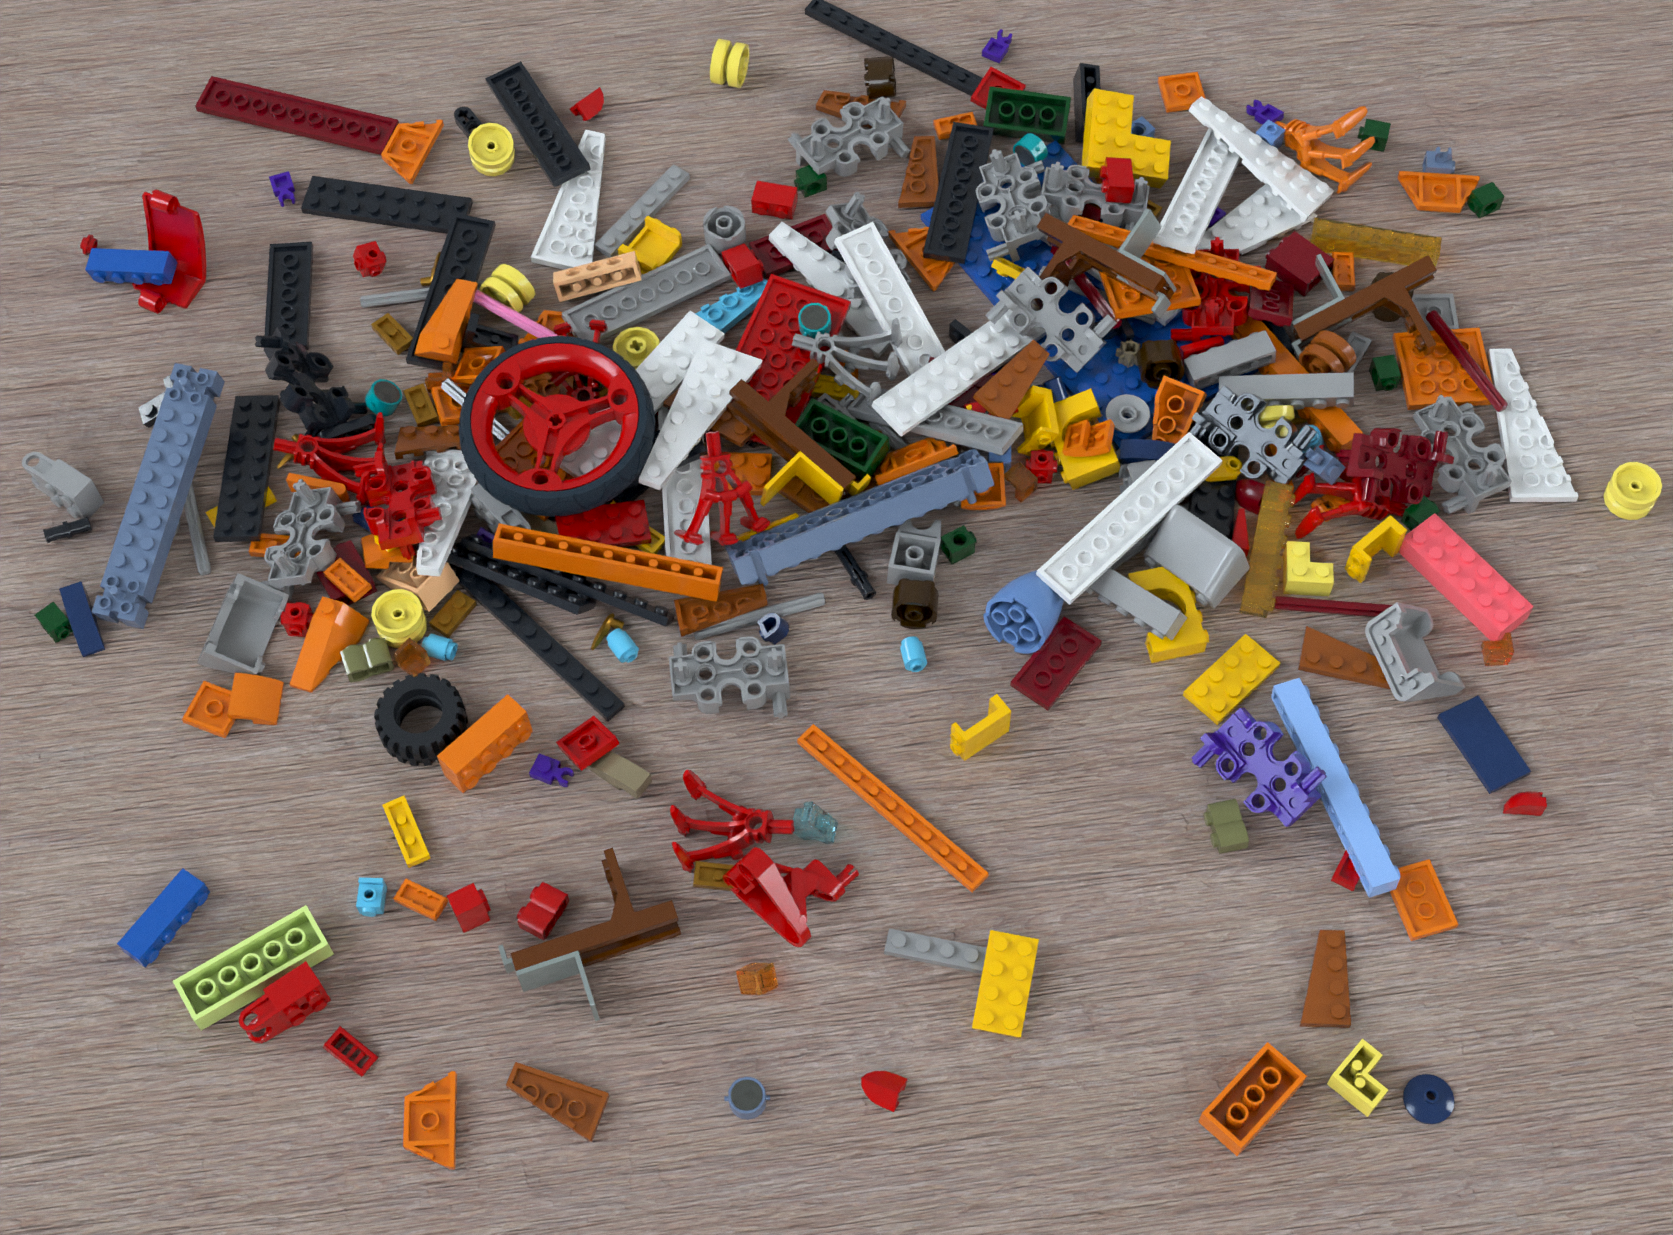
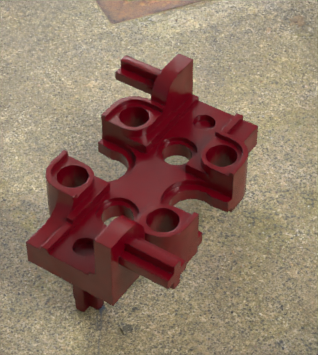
[1336,428,1454,504]

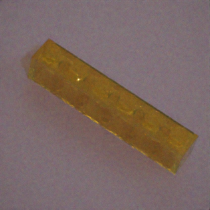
[1309,218,1442,267]
[1239,481,1296,618]

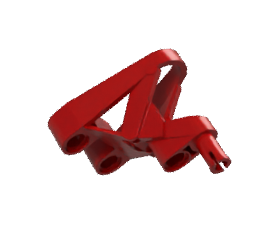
[723,847,859,948]

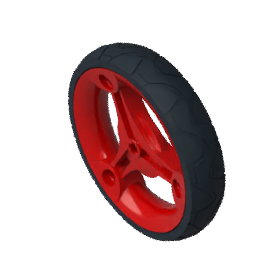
[459,336,655,516]

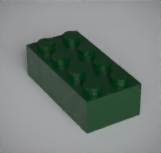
[983,86,1071,144]
[795,398,890,480]

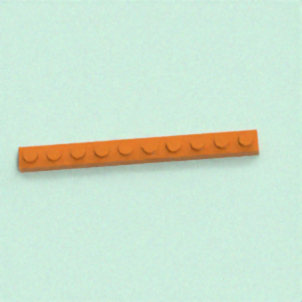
[1067,215,1277,291]
[797,724,989,893]

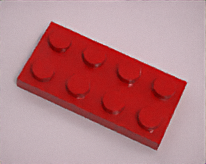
[555,500,651,547]

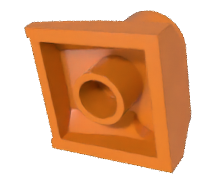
[452,346,505,384]
[961,463,1006,510]

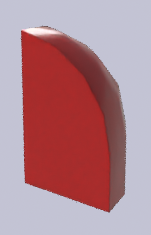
[569,87,604,121]
[1503,791,1547,816]
[861,1071,907,1112]

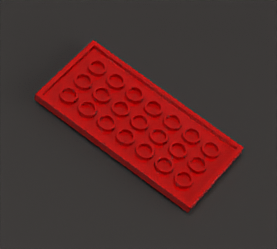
[730,274,851,446]

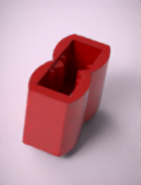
[517,882,569,940]

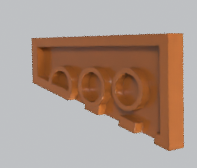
[898,136,939,208]
[973,339,1049,420]
[663,387,754,447]
[395,425,461,460]
[506,1062,610,1143]

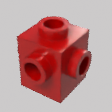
[353,241,386,278]
[1025,449,1057,484]
[281,602,314,637]

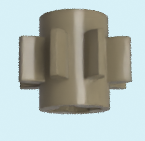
[1116,339,1141,368]

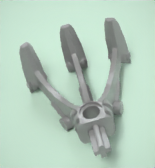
[792,318,902,409]

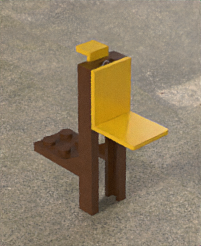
[726,358,871,507]

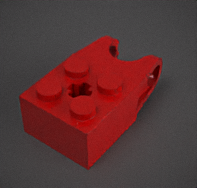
[239,961,331,1043]

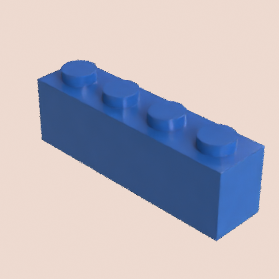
[85,248,178,285]
[117,868,210,968]

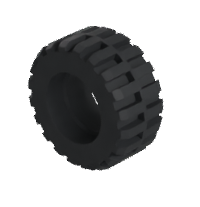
[374,673,468,766]

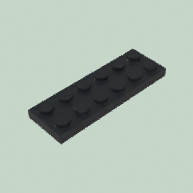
[264,242,313,350]

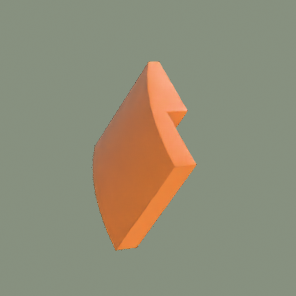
[1062,419,1115,457]
[361,534,413,569]
[227,672,284,725]

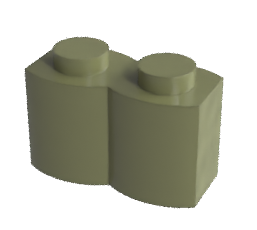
[340,638,394,682]
[1203,799,1249,854]

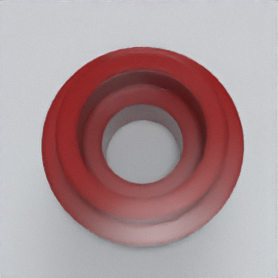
[80,234,98,255]

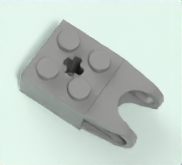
[22,452,104,519]
[471,483,531,534]
[887,519,941,585]

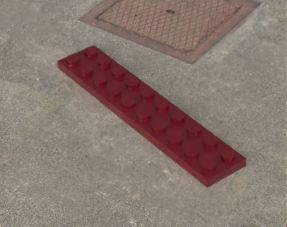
[195,76,399,155]

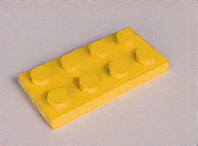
[1183,634,1280,725]
[972,930,1039,1038]

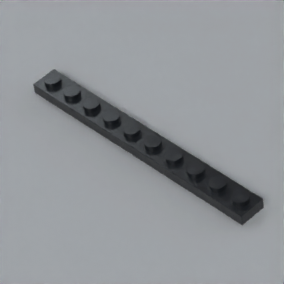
[805,0,983,96]
[459,534,675,627]
[456,568,625,722]

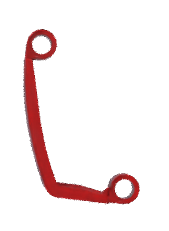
[132,189,206,314]

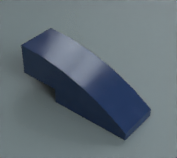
[1120,439,1176,465]
[59,581,105,657]

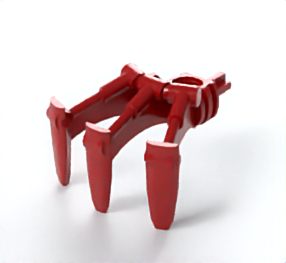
[531,319,608,415]
[273,412,386,506]
[674,431,770,546]
[1289,445,1408,539]
[670,770,795,873]

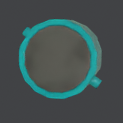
[1013,133,1048,167]
[798,303,831,339]
[365,379,403,416]

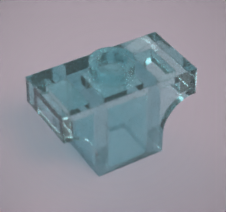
[793,801,838,844]

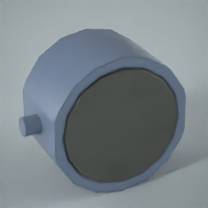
[724,1077,770,1120]

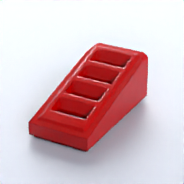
[1232,508,1249,558]
[323,1026,379,1077]

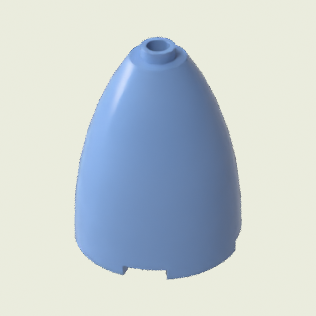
[983,570,1064,654]

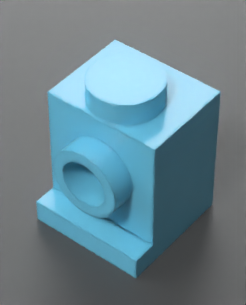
[356,877,387,917]

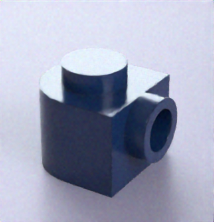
[757,613,789,645]

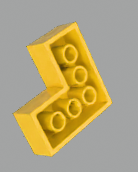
[1082,88,1171,189]

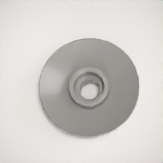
[1106,394,1150,433]

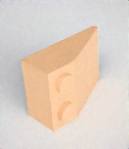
[376,550,459,611]

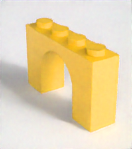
[1050,388,1121,490]
[1127,567,1209,663]

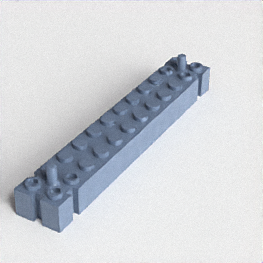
[92,363,225,629]
[725,448,994,586]

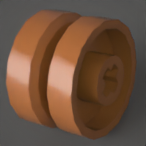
[1299,330,1357,374]

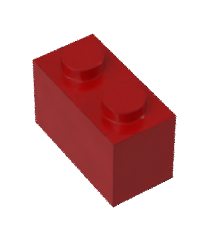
[1100,157,1135,203]
[751,181,798,220]
[721,243,764,289]
[447,883,491,933]

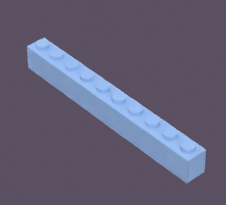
[1271,678,1401,898]

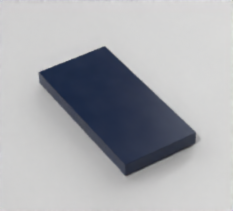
[1437,696,1531,794]

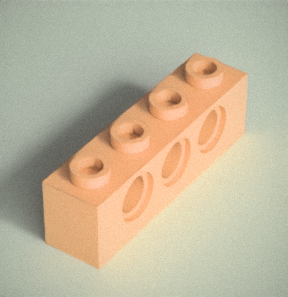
[553,251,641,302]

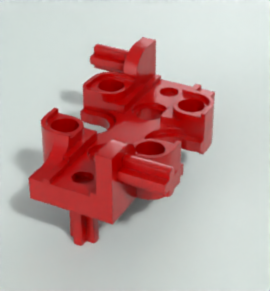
[1171,237,1261,343]
[354,450,442,560]

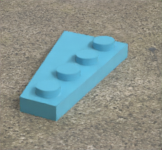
[695,278,768,333]

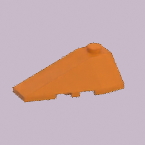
[415,279,478,364]
[1151,376,1207,443]
[289,596,370,693]

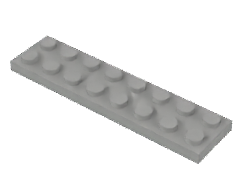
[562,244,731,341]
[847,385,1023,455]

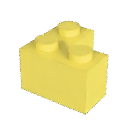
[1283,541,1334,596]
[1327,1039,1388,1117]

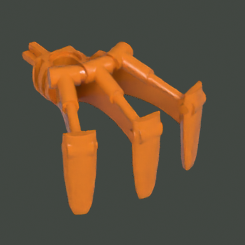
[1275,106,1375,194]

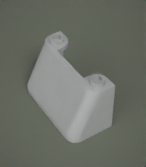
[1144,504,1250,608]
[197,573,289,676]
[1365,602,1465,702]

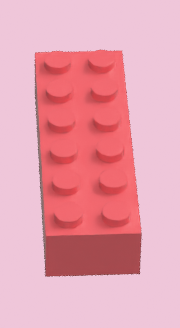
[1399,513,1534,645]

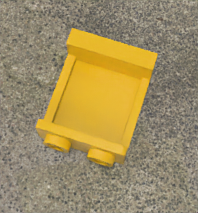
[618,216,683,274]
[1012,385,1060,456]
[1345,515,1407,583]
[950,694,1011,761]

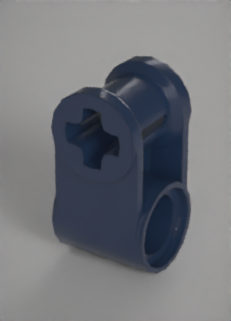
[1036,376,1068,403]

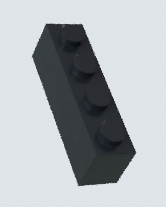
[1073,63,1101,143]

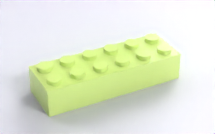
[173,905,334,1031]

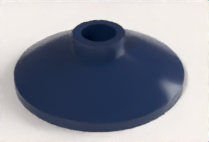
[1403,1074,1455,1124]

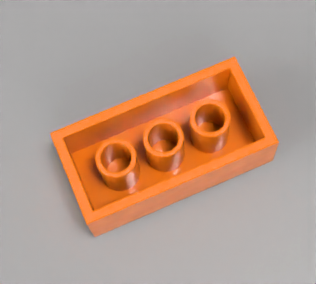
[437,694,533,793]
[1198,1042,1307,1157]

